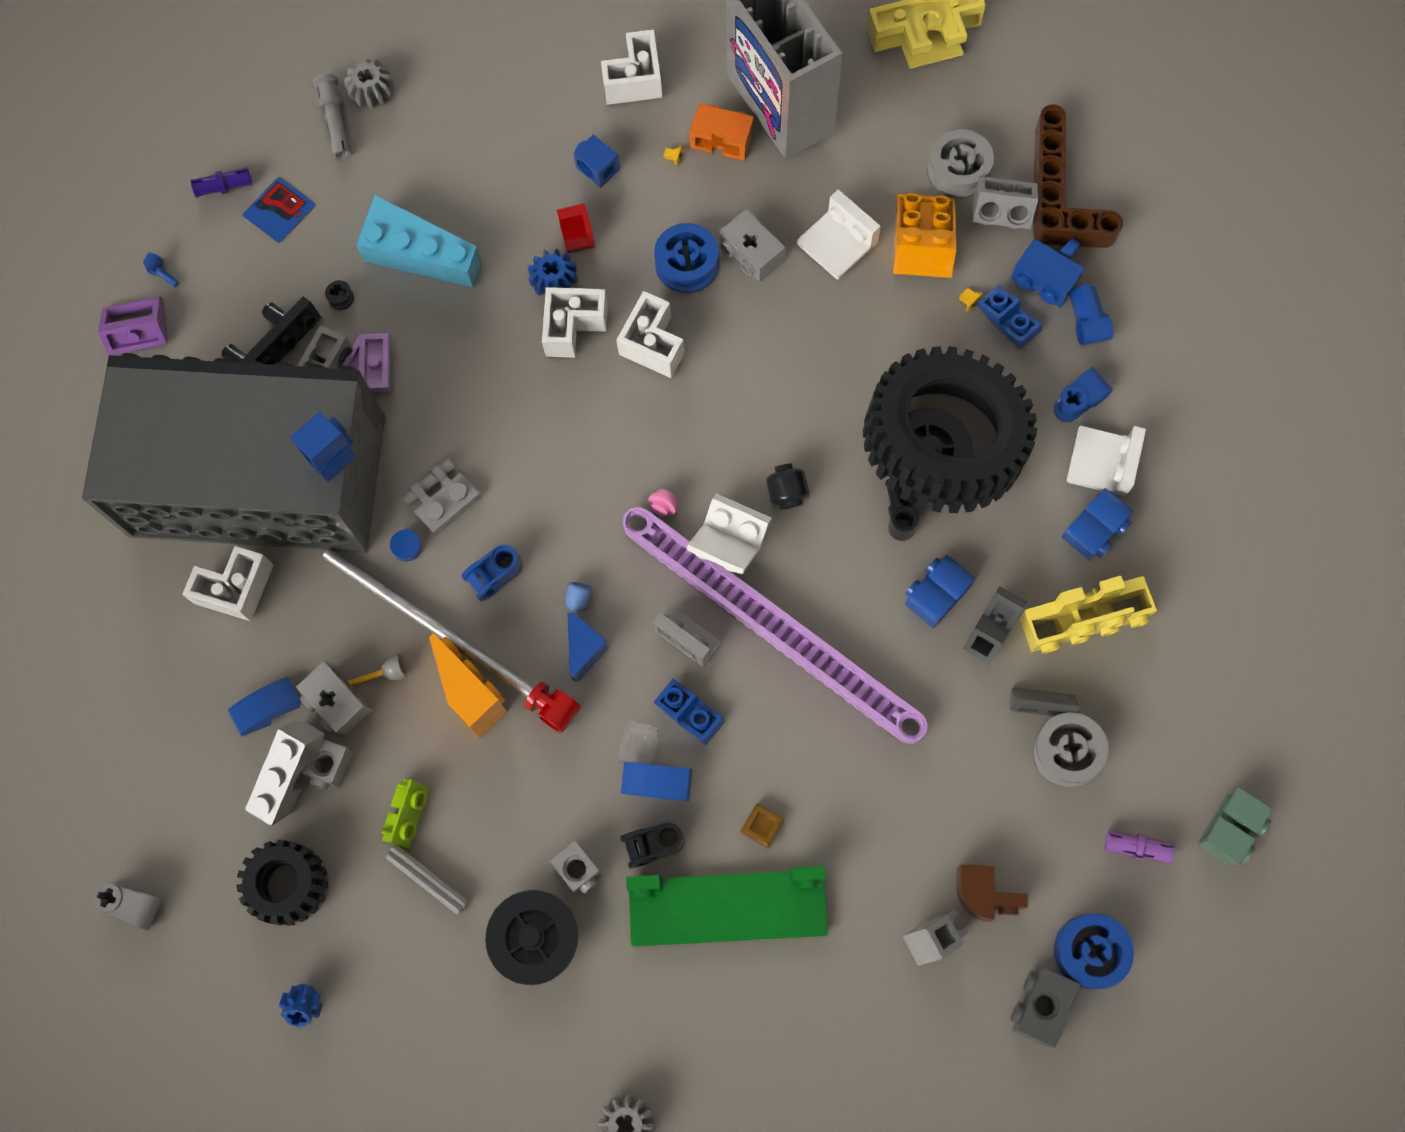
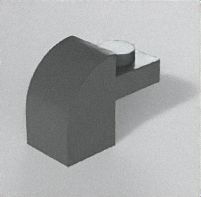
[963,586,1027,664]

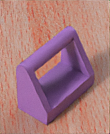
[98,297,168,355]

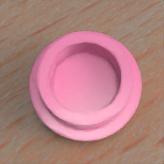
[648,489,678,517]

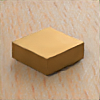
[741,803,784,849]

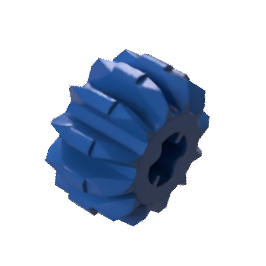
[528,248,578,296]

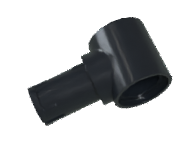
[885,479,919,541]

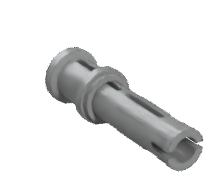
[312,74,351,160]

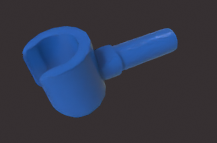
[143,252,179,287]

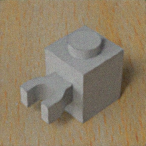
[903,910,969,966]

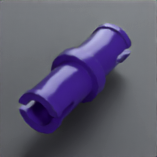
[190,167,253,198]

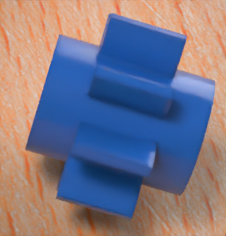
[279,984,323,1027]

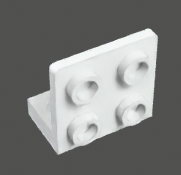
[797,189,881,279]
[1066,426,1146,497]
[687,493,772,574]

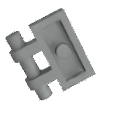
[401,459,481,536]

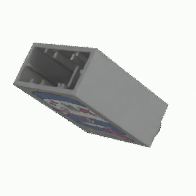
[726,0,843,160]

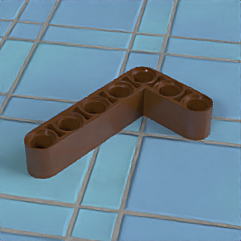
[1033,104,1123,248]

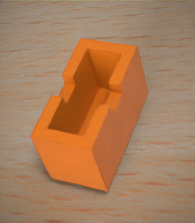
[690,104,754,161]

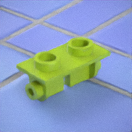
[380,779,429,849]

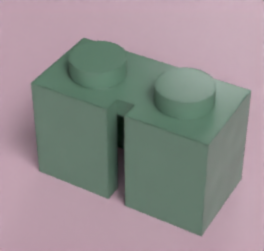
[1197,787,1273,867]

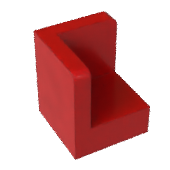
[557,203,595,253]

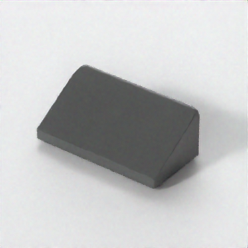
[1010,688,1080,716]

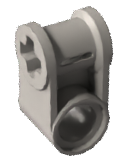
[92,883,163,930]

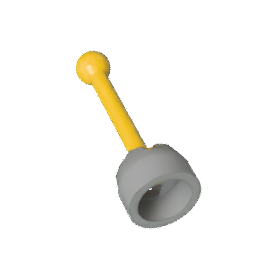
[348,654,407,686]

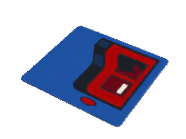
[242,177,315,243]

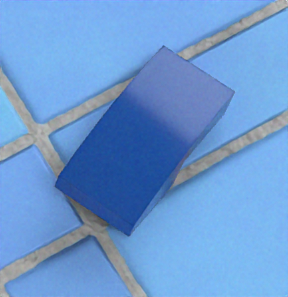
[978,285,1042,349]
[228,676,301,737]
[653,678,725,746]
[621,762,692,801]

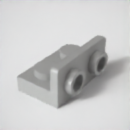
[652,607,721,667]

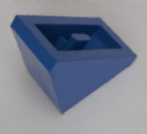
[567,613,609,681]

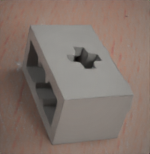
[720,209,786,282]
[296,661,373,736]

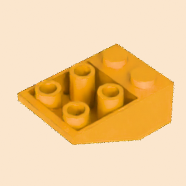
[893,193,956,278]
[429,633,507,738]

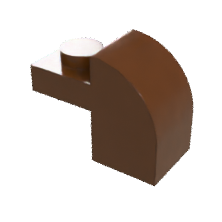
[957,864,1028,922]

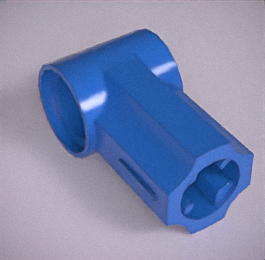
[1069,284,1113,346]

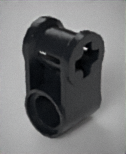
[620,822,685,869]

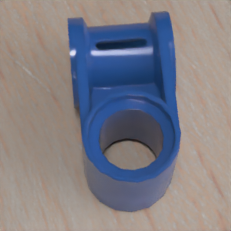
[1054,367,1113,422]
[461,545,522,601]

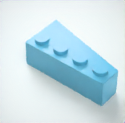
[356,195,482,288]

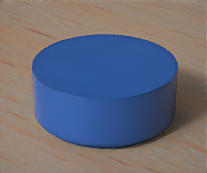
[1059,238,1081,259]
[390,529,422,562]

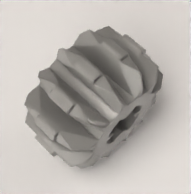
[344,58,394,109]
[597,1094,655,1132]

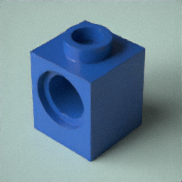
[574,134,620,188]

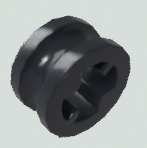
[325,280,354,310]

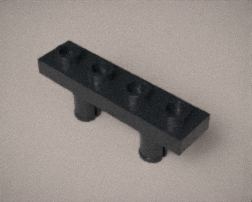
[221,296,322,365]

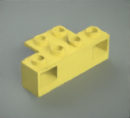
[866,0,986,69]
[1019,576,1157,654]

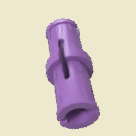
[1104,830,1175,864]

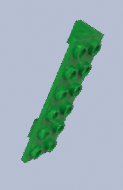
[626,866,828,947]

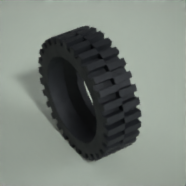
[863,346,1037,513]

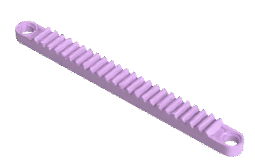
[622,507,928,744]

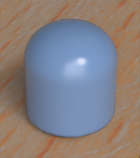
[564,582,592,612]

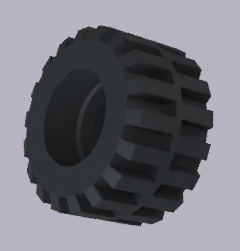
[236,840,328,926]

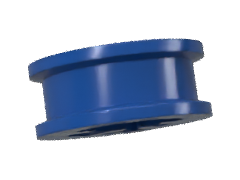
[654,223,719,293]
[1054,913,1134,989]

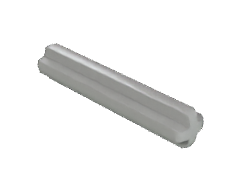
[386,845,469,914]

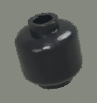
[766,463,809,510]

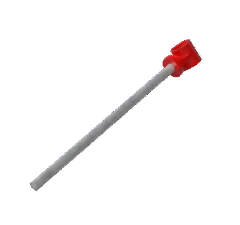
[323,548,581,734]

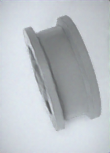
[928,129,994,198]
[1033,712,1109,788]

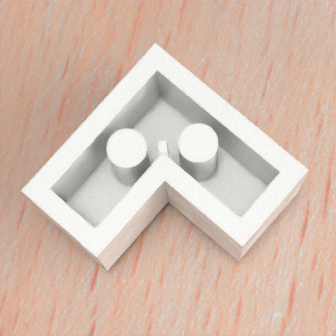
[601,29,662,105]
[542,287,608,358]
[616,291,684,378]
[182,546,274,621]

